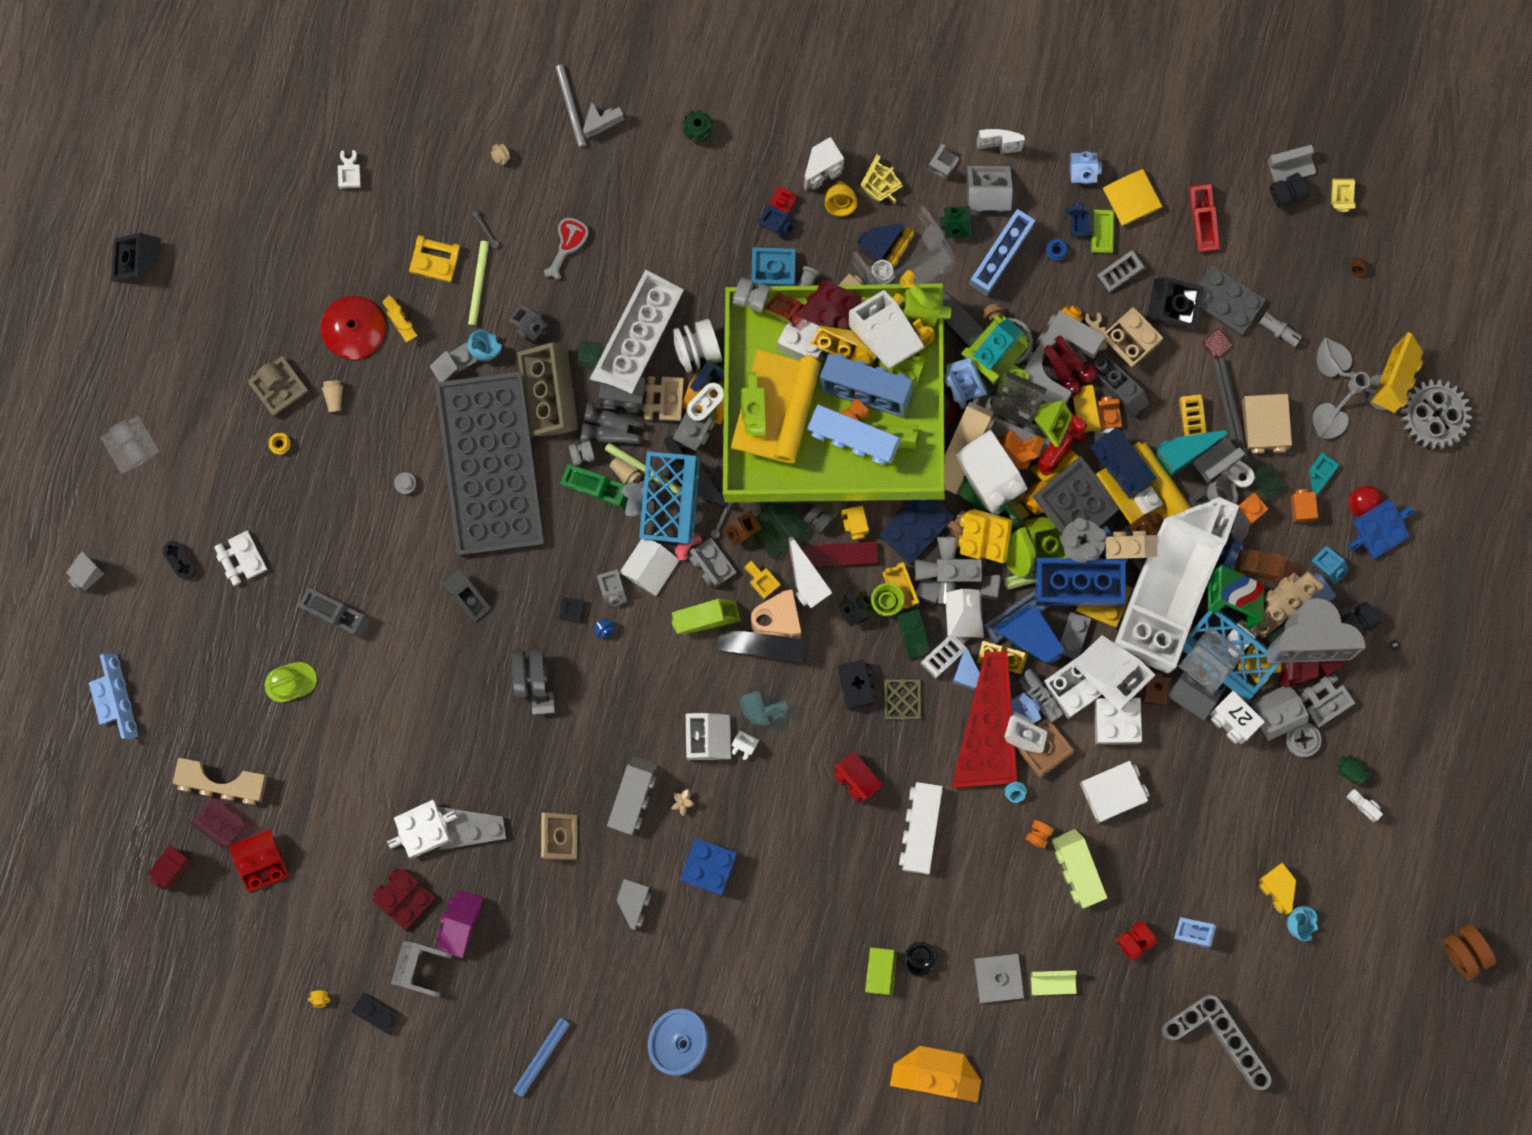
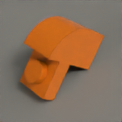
[997,430,1044,470]

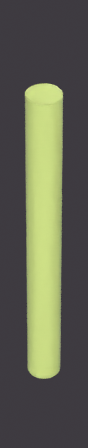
[468,241,489,326]
[605,443,682,494]

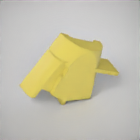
[861,155,903,205]

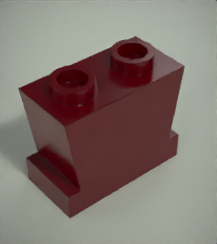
[147,845,193,890]

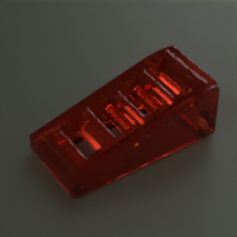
[764,292,804,328]

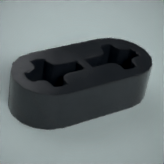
[163,541,196,580]

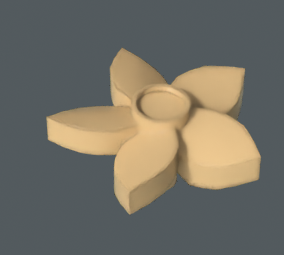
[671,789,694,816]

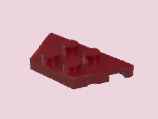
[793,280,862,330]

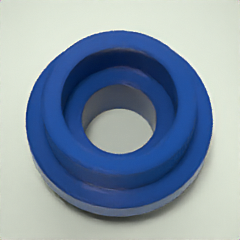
[1046,239,1068,261]
[593,618,614,638]

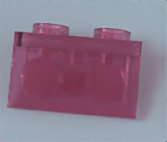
[191,797,245,850]

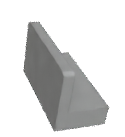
[1268,145,1316,182]
[1193,438,1245,483]

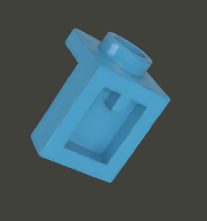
[1311,546,1349,584]

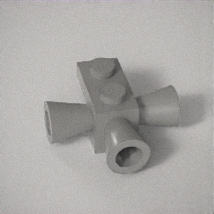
[915,537,981,603]

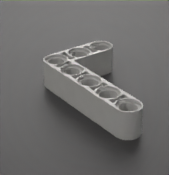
[1162,995,1271,1090]

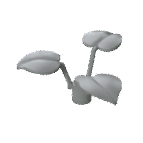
[1313,337,1408,439]

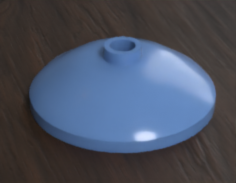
[648,1009,708,1076]

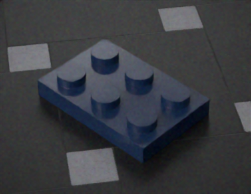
[878,500,955,565]

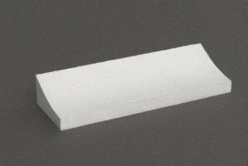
[590,270,684,394]

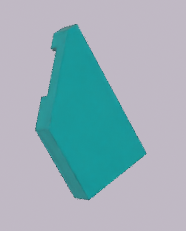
[1309,452,1339,497]

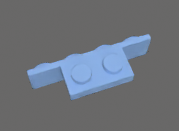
[89,653,138,739]

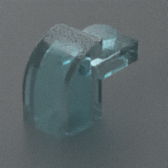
[738,691,788,727]

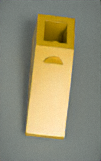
[810,326,877,367]

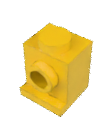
[841,505,869,540]

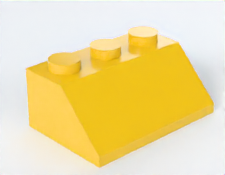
[1371,332,1423,413]

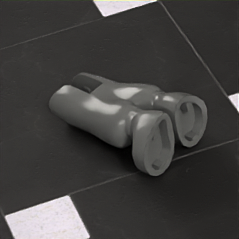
[580,402,645,444]

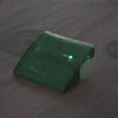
[754,502,809,559]

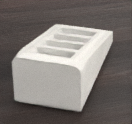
[921,636,967,679]

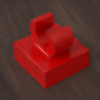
[769,186,798,214]

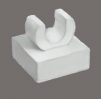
[731,731,759,760]

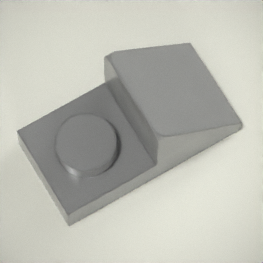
[583,102,624,139]
[430,343,478,382]

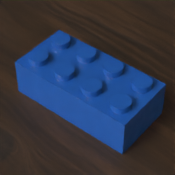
[1035,558,1125,607]

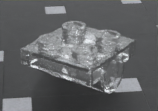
[100,415,161,475]

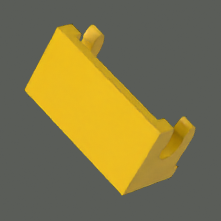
[882,562,919,613]

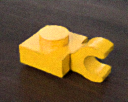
[912,318,935,352]
[744,561,781,599]

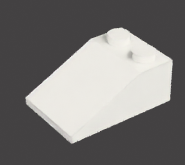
[954,430,1028,513]
[788,537,832,608]

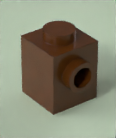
[723,511,762,547]
[1142,672,1170,707]

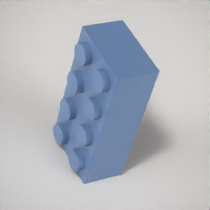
[820,354,913,418]

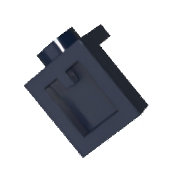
[757,204,796,240]
[690,360,724,392]

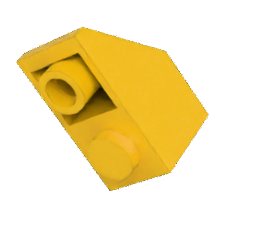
[1259,863,1296,915]

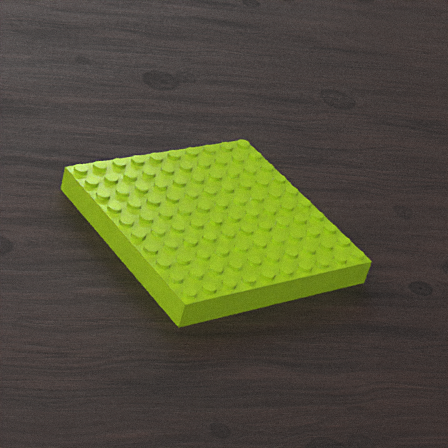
[723,283,945,502]

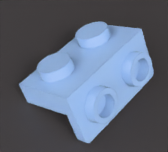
[944,358,987,409]

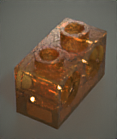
[1237,548,1286,581]

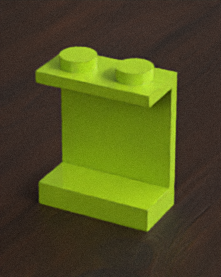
[961,315,1029,385]

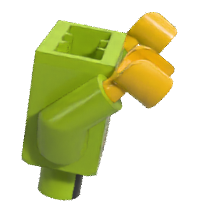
[892,270,951,328]

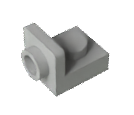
[597,569,627,608]

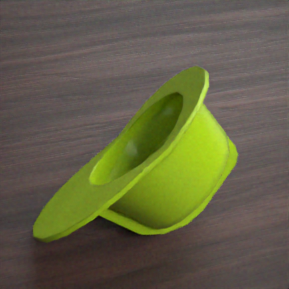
[265,662,317,702]

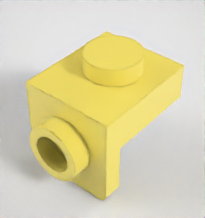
[1331,179,1356,212]

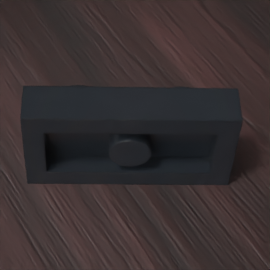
[351,993,401,1035]

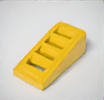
[1179,394,1206,436]

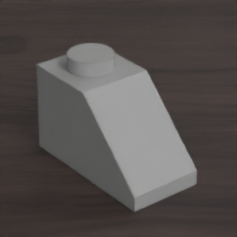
[66,552,104,591]

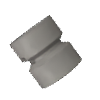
[733,277,770,313]

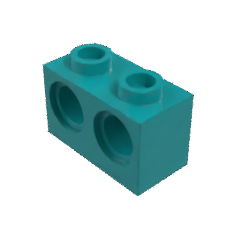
[973,318,1024,370]

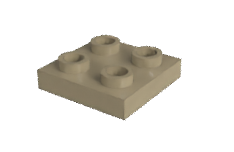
[247,356,309,417]

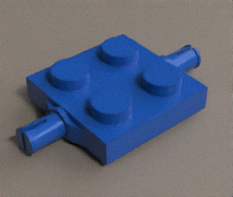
[1347,499,1414,559]

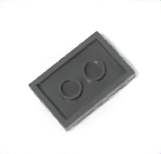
[1198,265,1266,337]

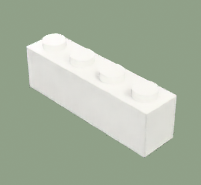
[899,782,943,875]

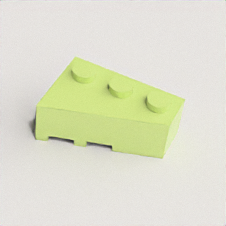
[1051,829,1107,908]

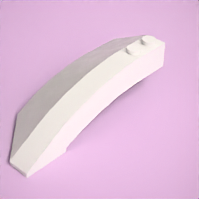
[1115,497,1239,674]

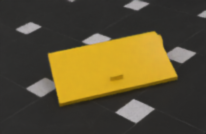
[731,350,821,463]
[1096,441,1192,535]

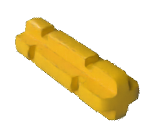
[886,227,915,267]

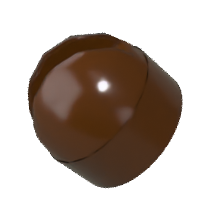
[1350,258,1368,277]

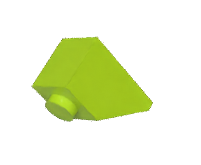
[1034,400,1073,447]

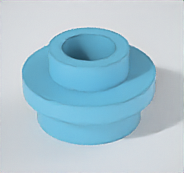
[1005,782,1027,803]

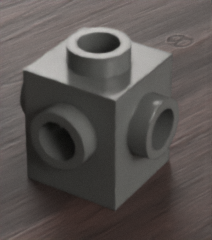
[508,304,548,341]

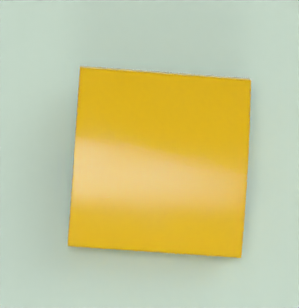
[1103,169,1163,227]

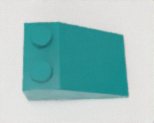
[1156,430,1227,477]

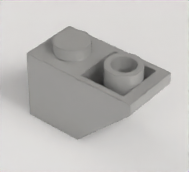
[617,879,652,931]

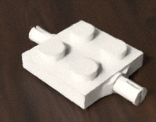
[387,800,458,859]

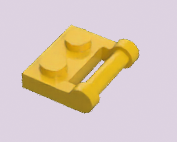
[409,235,461,283]

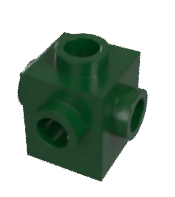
[682,109,714,145]
[940,206,971,238]

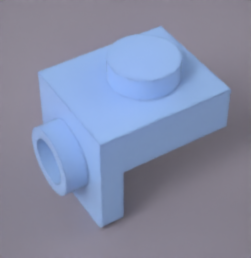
[1011,692,1041,723]

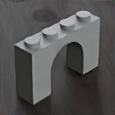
[1021,311,1105,404]

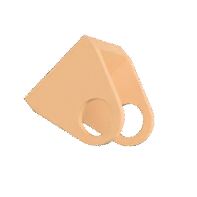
[751,590,801,639]

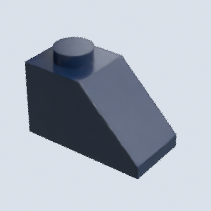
[857,223,905,262]

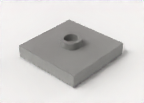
[974,954,1024,1003]

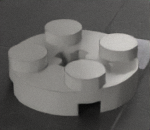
[1061,518,1106,563]

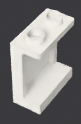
[1080,761,1149,824]

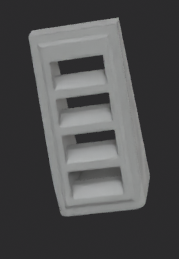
[1097,250,1145,293]

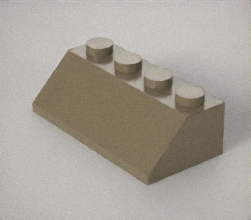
[517,342,578,437]

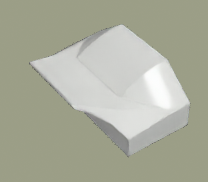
[1004,711,1047,753]

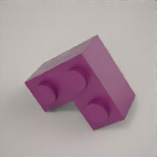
[436,890,483,958]

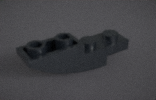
[664,436,726,509]

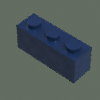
[1090,427,1157,499]

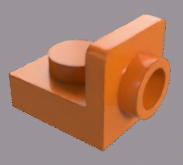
[1097,396,1122,430]

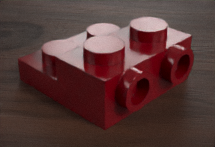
[372,868,436,931]

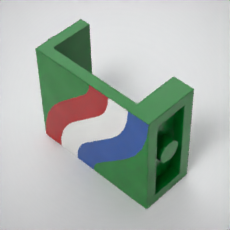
[1208,565,1265,630]

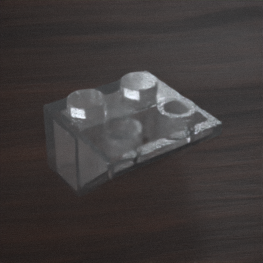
[1179,627,1245,693]

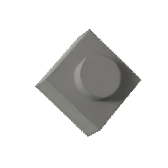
[531,692,555,714]

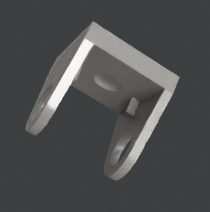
[391,941,452,998]

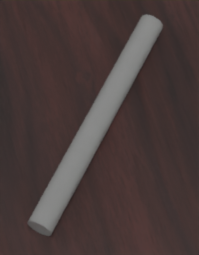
[555,64,587,147]

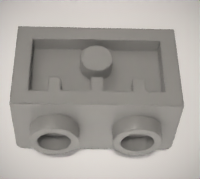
[673,408,717,451]
[689,538,737,589]

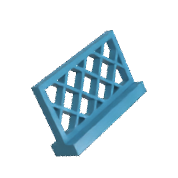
[639,451,701,543]
[1182,610,1280,702]

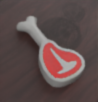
[544,218,589,280]

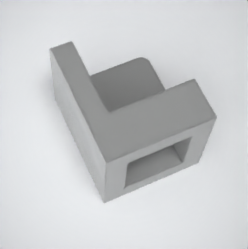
[928,144,959,180]

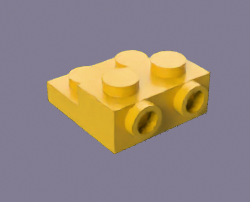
[957,509,1012,563]

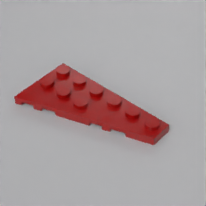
[951,651,1017,788]

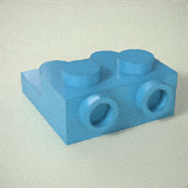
[751,247,795,286]

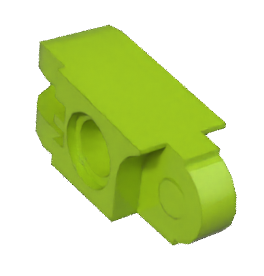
[740,372,766,436]

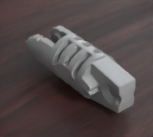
[1017,669,1063,722]

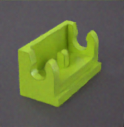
[873,422,918,450]
[865,948,898,996]

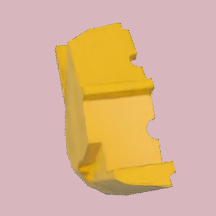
[383,295,417,342]

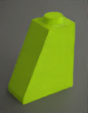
[672,599,741,634]

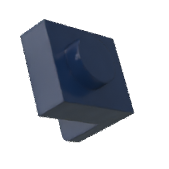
[1065,203,1094,238]

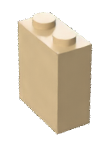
[1242,394,1292,454]

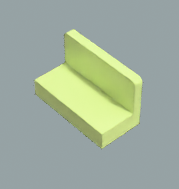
[1030,971,1077,996]

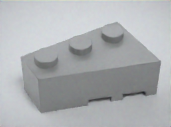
[607,756,658,835]

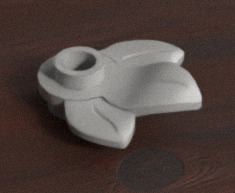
[621,481,656,520]

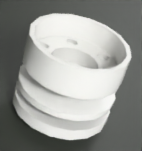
[673,318,722,373]

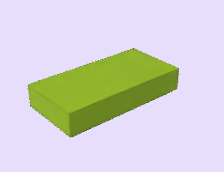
[1091,210,1114,254]

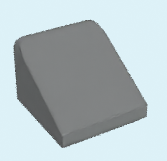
[981,575,1001,600]
[916,578,941,604]

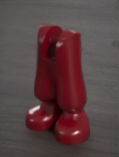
[1044,335,1098,397]

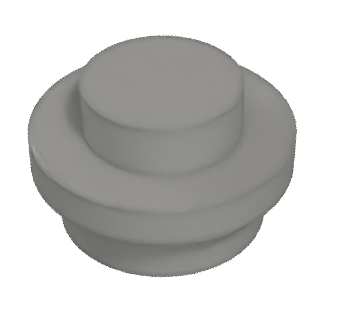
[394,472,416,494]

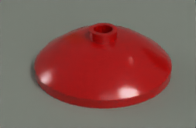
[320,296,386,360]

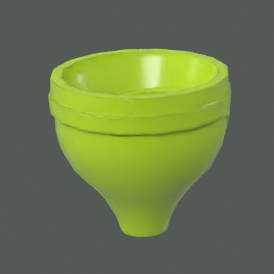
[871,583,904,616]

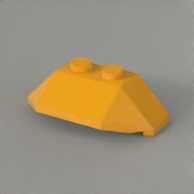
[890,1046,981,1103]

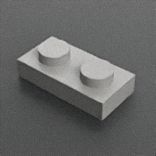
[1060,612,1091,660]

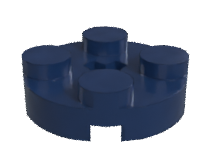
[1213,532,1244,571]

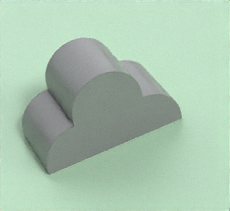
[1267,598,1366,663]

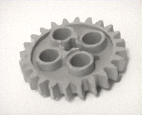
[1400,379,1472,450]

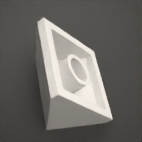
[619,539,680,596]

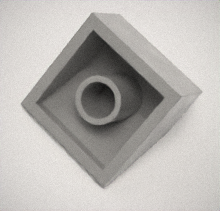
[967,166,1013,212]
[1248,686,1309,741]

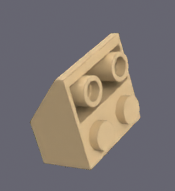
[1103,307,1163,367]

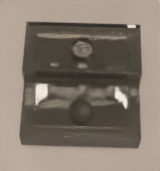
[990,371,1047,428]

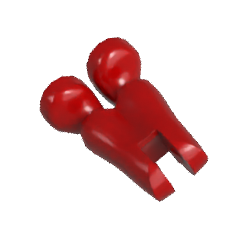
[1038,415,1087,476]

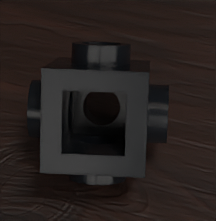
[838,590,877,627]

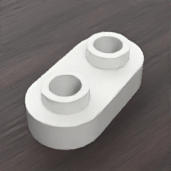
[687,383,724,420]
[1220,460,1254,488]

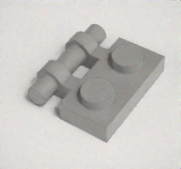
[1299,673,1355,728]

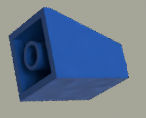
[992,605,1064,663]

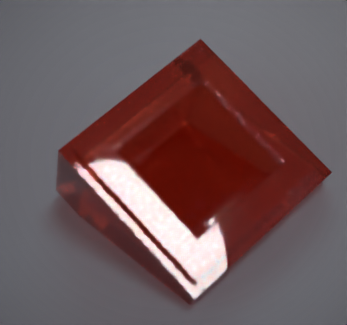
[1202,328,1232,359]

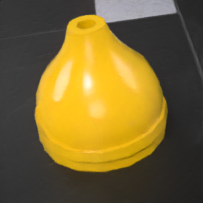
[824,181,857,216]

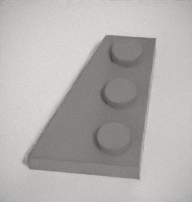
[438,807,506,850]

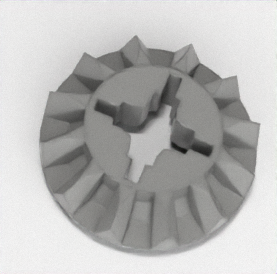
[1286,723,1321,757]

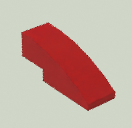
[1187,183,1220,252]

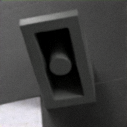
[442,570,491,622]

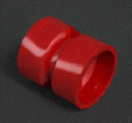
[1116,920,1158,961]

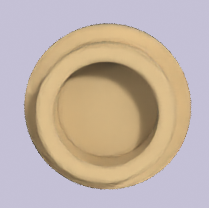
[491,144,510,165]

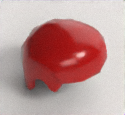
[1348,485,1383,517]

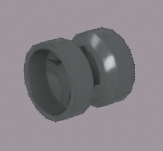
[803,504,834,534]

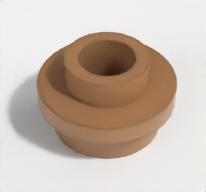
[983,304,1005,323]

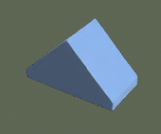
[953,649,979,691]
[1174,917,1217,948]

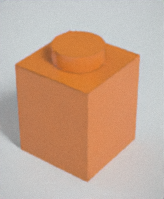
[1290,489,1318,523]
[1239,493,1268,526]

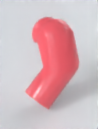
[675,533,702,561]

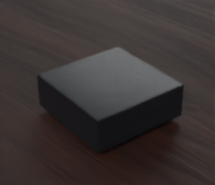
[559,597,585,623]

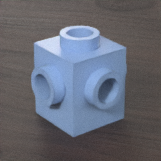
[1070,152,1102,184]

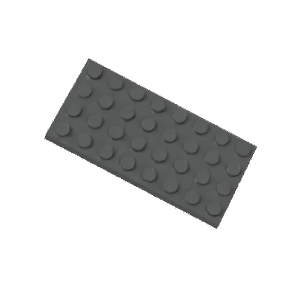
[435,371,544,556]

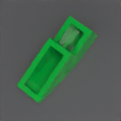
[560,464,628,510]

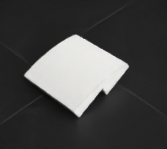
[976,129,1025,154]

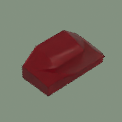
[1280,661,1319,687]

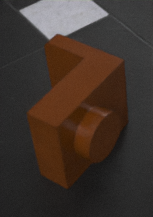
[1129,509,1164,535]

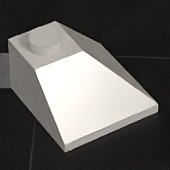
[945,589,984,638]

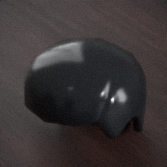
[903,942,937,977]

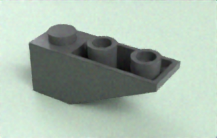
[1091,353,1149,417]

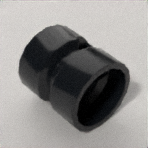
[1269,172,1309,210]
[1341,601,1381,636]

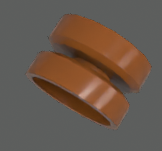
[1442,923,1496,981]

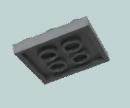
[1032,456,1120,543]

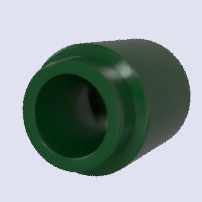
[1336,754,1370,785]

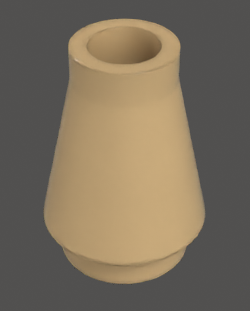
[321,380,343,412]
[609,457,642,484]

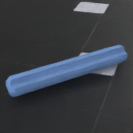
[513,1018,570,1097]

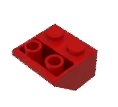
[833,751,883,803]
[229,829,289,893]

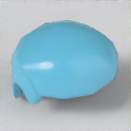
[467,330,502,362]
[1287,905,1318,942]

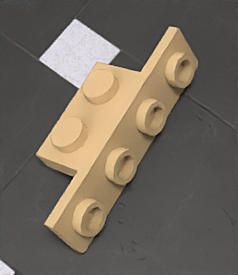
[1253,571,1323,638]

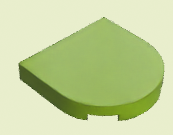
[1005,527,1036,577]

